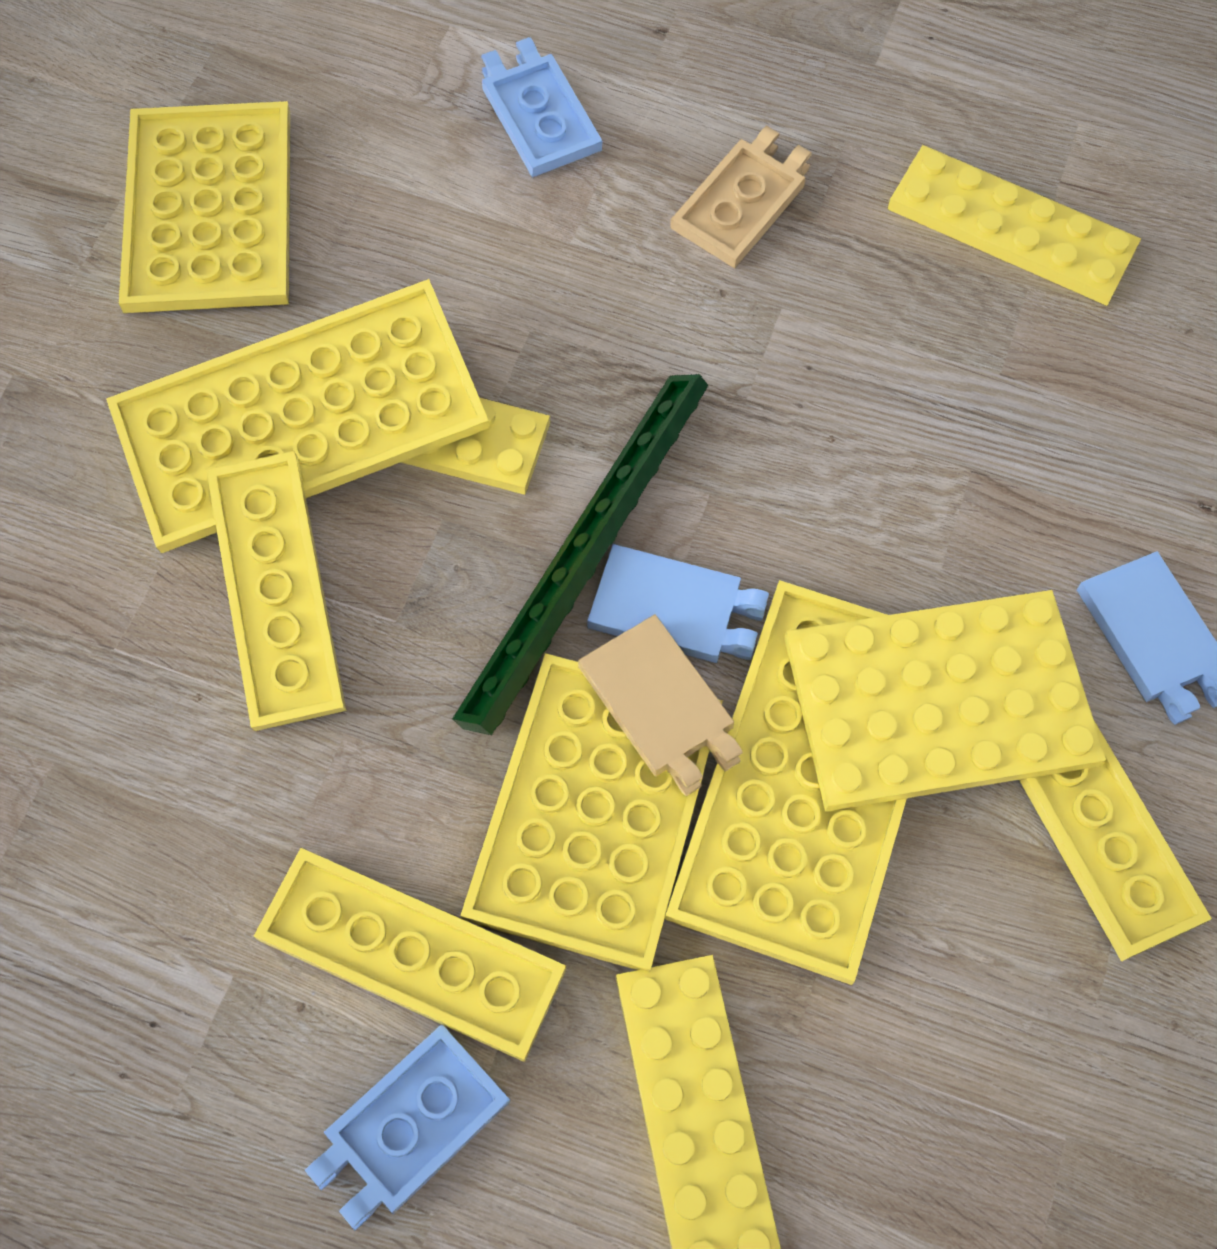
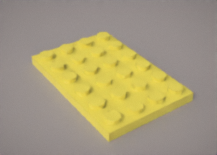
[119,101,290,313]
[784,590,1106,812]
[460,653,723,972]

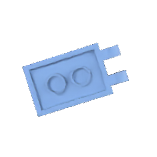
[481,37,603,178]
[587,544,769,663]
[1077,551,1217,725]
[305,1024,510,1231]

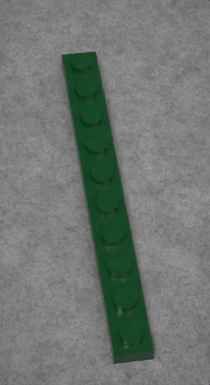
[452,374,709,736]

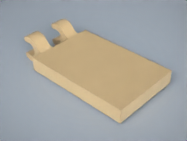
[671,126,812,269]
[578,614,743,796]

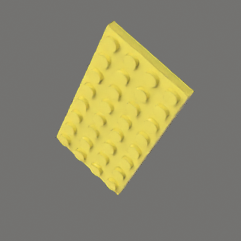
[106,279,491,553]
[665,580,907,985]

